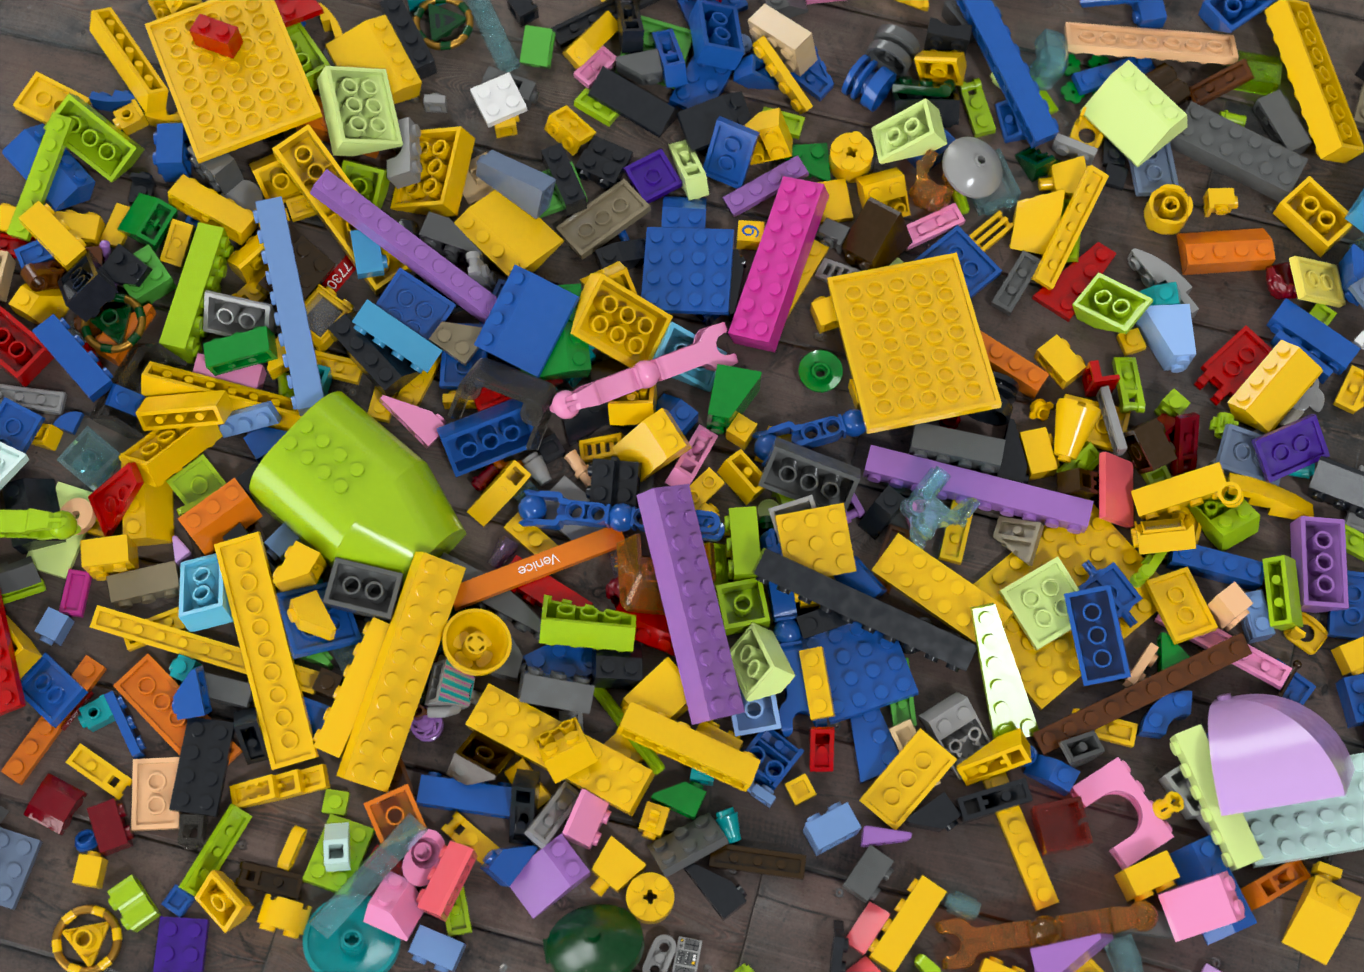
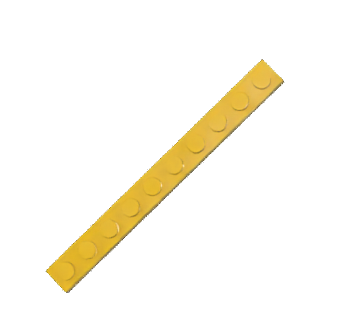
[90,605,319,695]

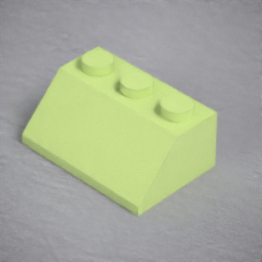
[730,623,795,702]

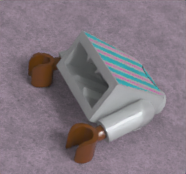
[413,655,481,721]

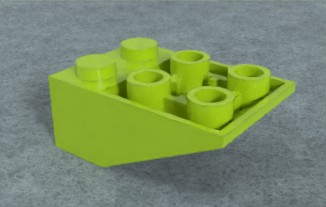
[1187,491,1261,552]

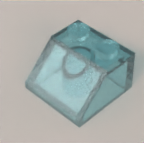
[57,426,121,491]

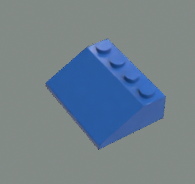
[474,265,580,378]

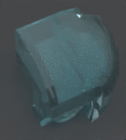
[1029,28,1069,91]

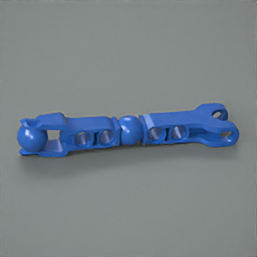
[752,409,866,467]
[518,489,725,541]
[759,528,827,737]

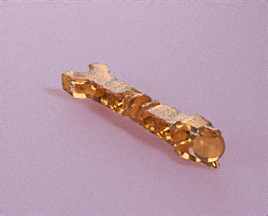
[935,901,1158,970]

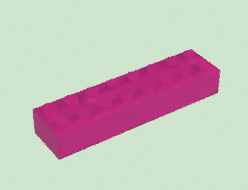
[728,176,829,353]

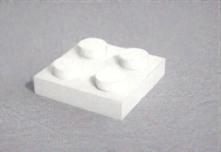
[470,72,528,128]

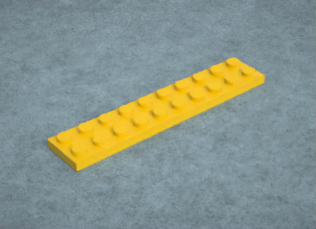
[214,532,319,770]

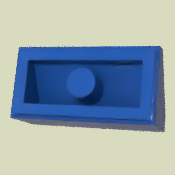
[995,100,1026,143]

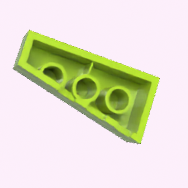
[539,594,636,652]

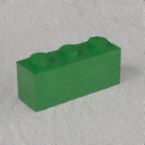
[203,326,278,376]

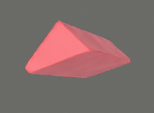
[846,902,891,955]

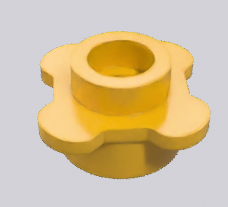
[1029,399,1054,421]

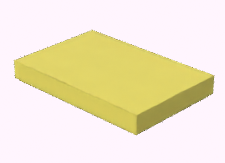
[1289,256,1346,308]

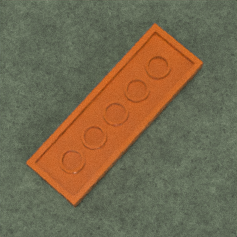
[113,653,243,766]

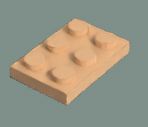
[131,757,181,831]

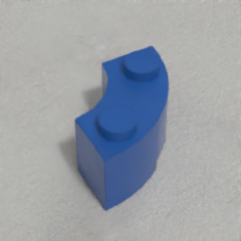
[1137,691,1192,739]

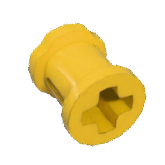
[1152,791,1184,820]

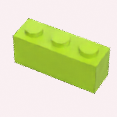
[1262,555,1303,631]

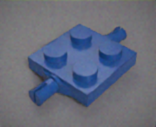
[1078,560,1143,628]

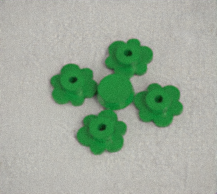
[1057,54,1110,104]

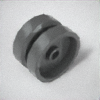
[865,24,920,77]

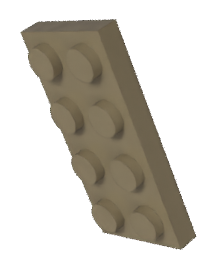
[555,179,651,260]

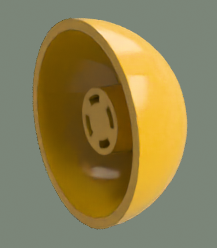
[442,608,512,676]

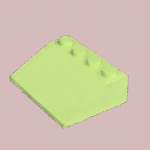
[1080,60,1188,168]
[317,66,403,156]

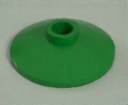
[798,350,843,393]

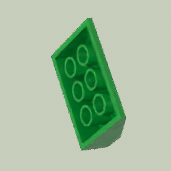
[520,284,592,382]

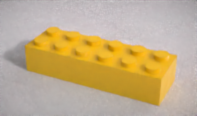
[872,533,1013,645]

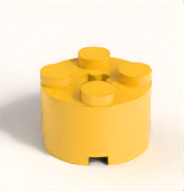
[829,131,873,183]
[1144,184,1193,235]
[626,872,674,924]
[257,894,312,939]

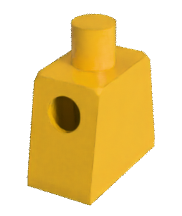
[1038,156,1087,199]
[590,836,647,897]

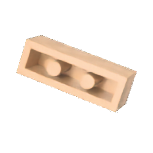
[1207,582,1253,632]

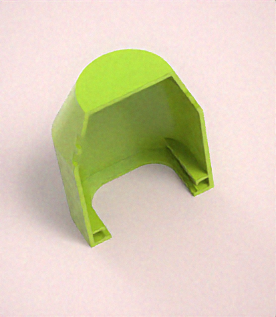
[249,391,466,588]

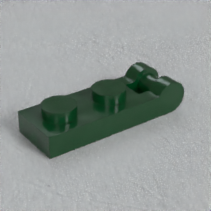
[892,76,956,97]

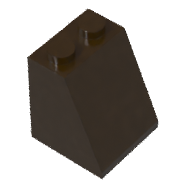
[841,197,913,271]

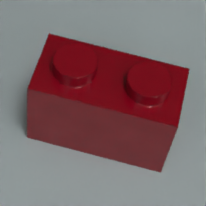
[87,798,135,856]

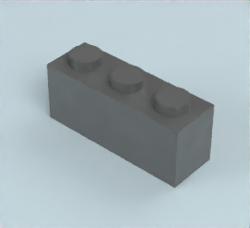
[1252,89,1312,154]

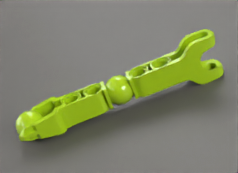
[0,509,81,540]

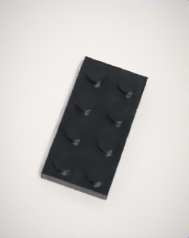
[169,717,235,817]

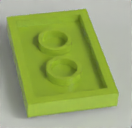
[302,814,375,897]

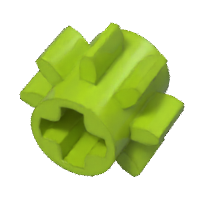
[1209,412,1239,439]

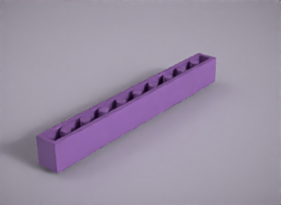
[310,169,497,324]
[863,445,1094,534]

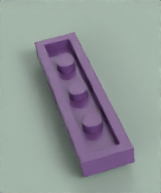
[723,155,809,217]

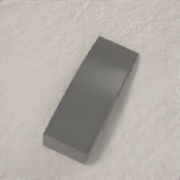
[0,556,42,594]

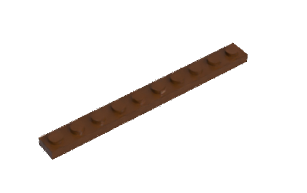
[1032,633,1252,755]

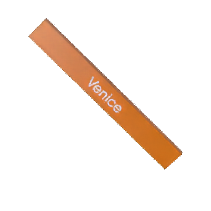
[453,527,627,611]

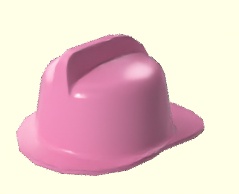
[402,829,445,887]

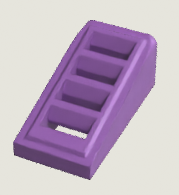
[860,826,912,847]

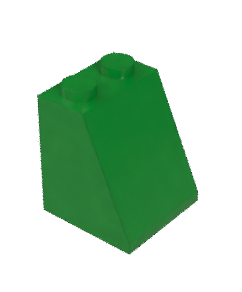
[707,364,762,434]

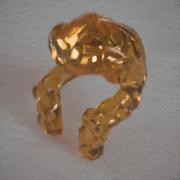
[909,149,955,212]

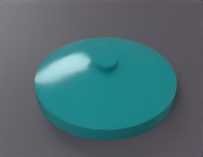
[303,894,401,972]

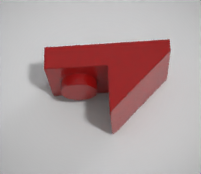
[809,727,835,772]

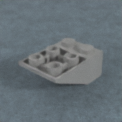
[919,692,991,780]

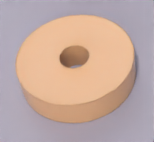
[60,498,96,535]

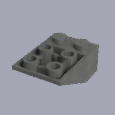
[419,212,484,268]

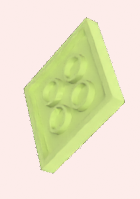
[999,557,1080,651]

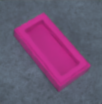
[59,569,92,618]

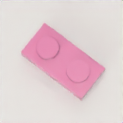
[574,46,616,89]

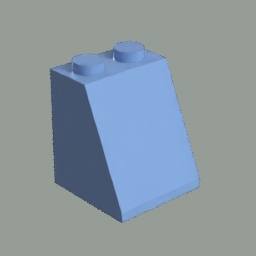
[1136,304,1196,373]

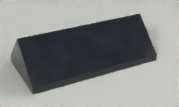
[588,66,682,138]

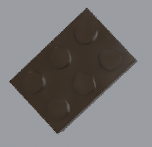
[256,235,336,301]

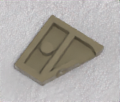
[429,322,483,366]
[993,516,1044,566]

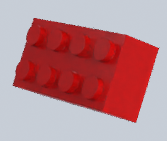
[0,306,54,387]

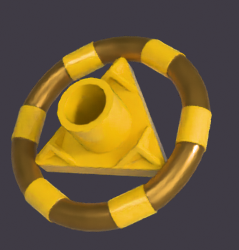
[51,905,123,972]

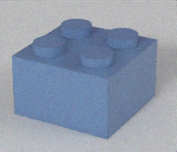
[803,802,861,856]

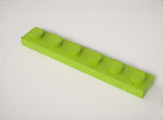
[7,113,75,242]

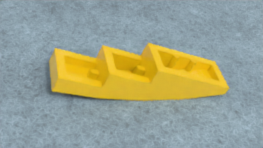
[1227,472,1314,520]
[229,764,330,809]

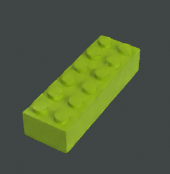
[159,222,234,364]

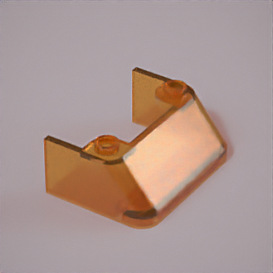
[616,534,716,615]

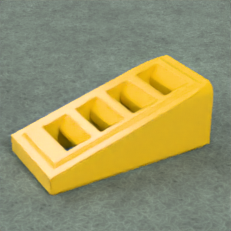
[579,433,625,463]

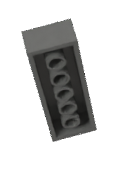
[1170,101,1308,202]

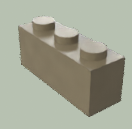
[106,561,180,609]

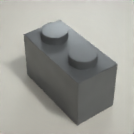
[842,845,894,903]

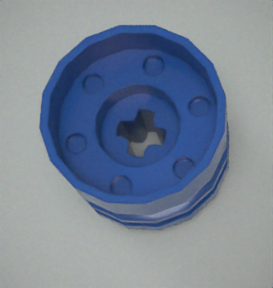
[841,54,897,112]

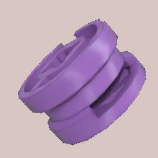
[410,706,444,742]

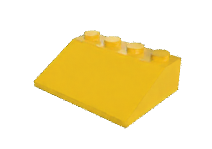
[325,14,422,104]
[390,126,475,217]
[454,190,564,277]
[570,273,673,368]

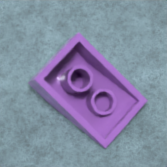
[510,833,591,919]
[1030,933,1114,972]

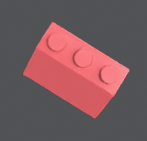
[416,841,478,922]

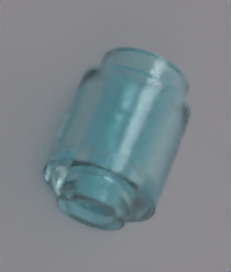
[944,890,982,921]

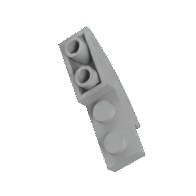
[1127,248,1199,318]

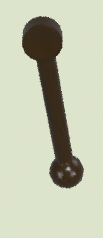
[1277,660,1302,697]

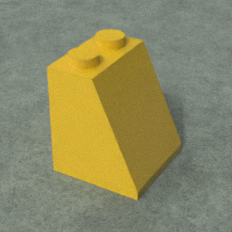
[620,657,688,721]

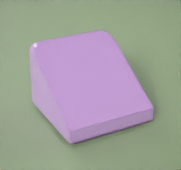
[172,535,194,567]

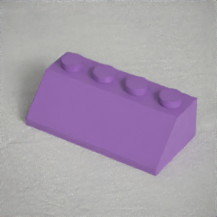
[1290,516,1349,613]

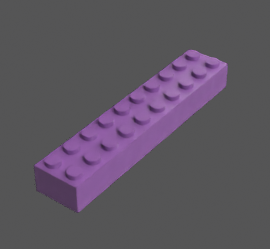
[636,484,745,725]

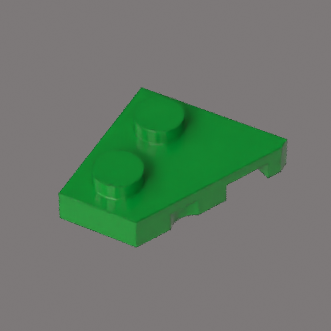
[785,143,831,181]

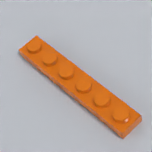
[1,655,107,785]

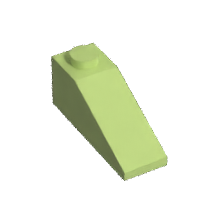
[668,140,709,200]

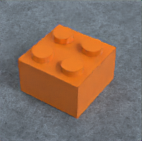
[363,784,427,848]

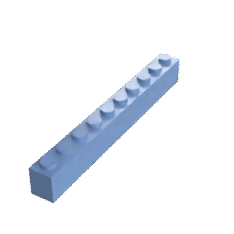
[253,196,324,416]

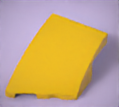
[1009,189,1065,255]

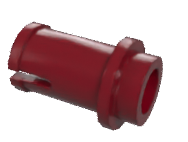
[471,464,499,492]

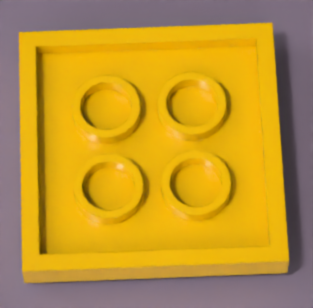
[775,503,856,577]

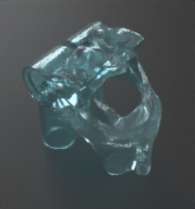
[900,466,980,549]

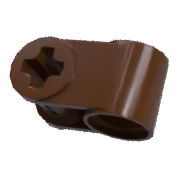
[20,260,66,292]

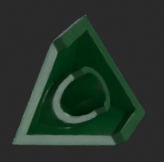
[1015,147,1063,182]

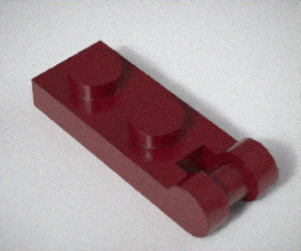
[1170,412,1200,476]

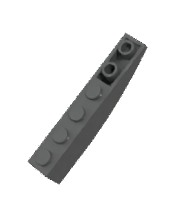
[441,552,541,641]

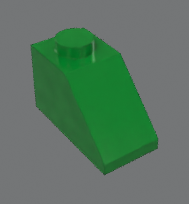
[1157,632,1190,672]
[651,781,706,821]

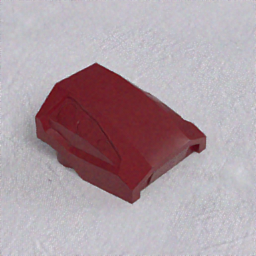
[23,773,87,836]

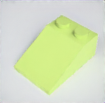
[871,98,947,164]

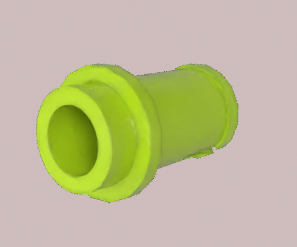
[1219,110,1247,127]

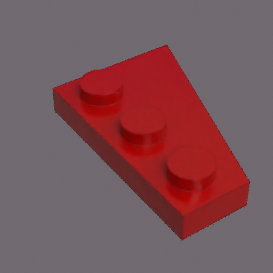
[88,462,144,536]

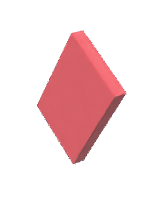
[1099,451,1134,528]

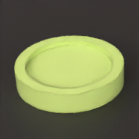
[757,499,779,517]

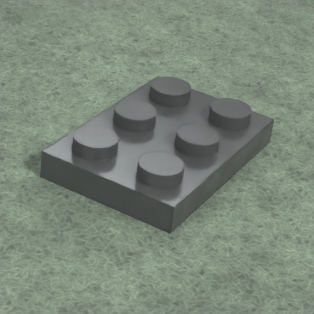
[647,812,729,878]

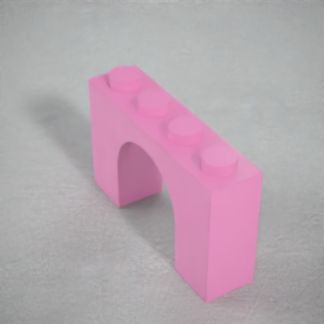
[1069,757,1174,870]

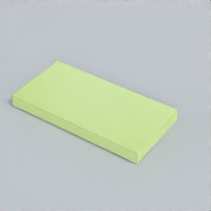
[26,482,93,579]

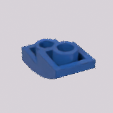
[89,90,140,112]

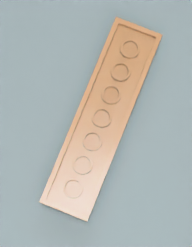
[1064,22,1239,66]

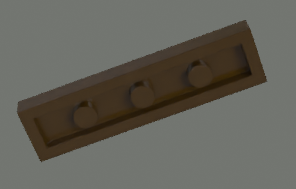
[709,844,807,880]

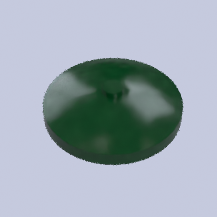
[547,904,644,972]

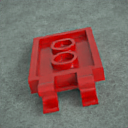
[1193,325,1273,406]

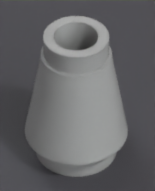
[522,452,552,487]

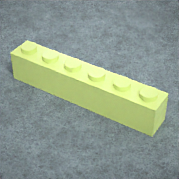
[1170,724,1263,872]

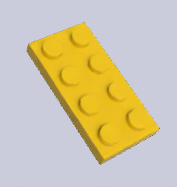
[859,728,957,830]

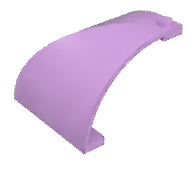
[1208,693,1355,816]

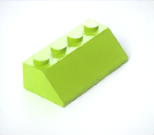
[43,94,145,183]

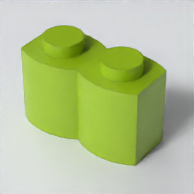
[107,874,161,932]

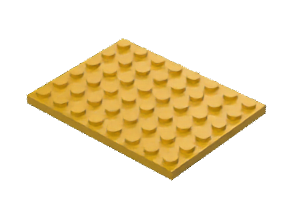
[145,0,323,163]
[827,253,1002,434]
[973,499,1160,711]

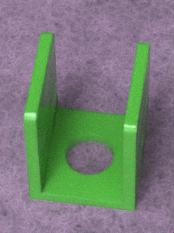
[520,25,556,69]

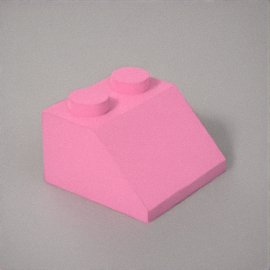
[562,789,612,851]
[363,870,424,942]

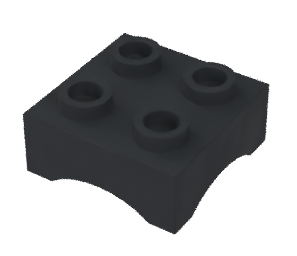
[923,17,972,55]

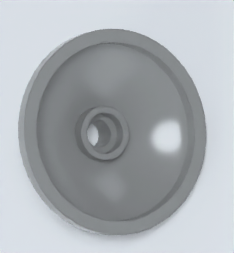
[942,137,1003,199]

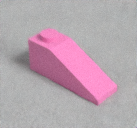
[379,395,447,449]
[664,424,718,486]

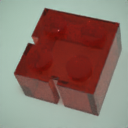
[1030,796,1093,856]

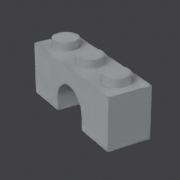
[387,117,422,189]

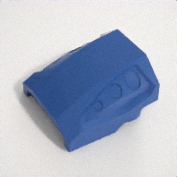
[745,730,804,791]

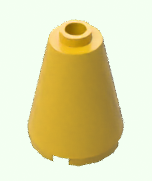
[1054,398,1101,463]

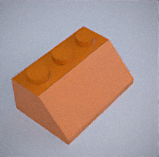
[177,477,263,556]

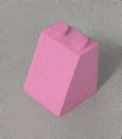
[1158,871,1245,942]

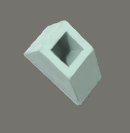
[323,822,351,872]

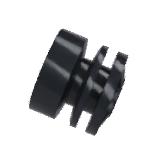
[967,371,1020,426]

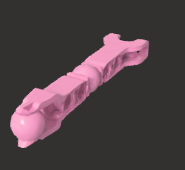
[549,322,738,419]

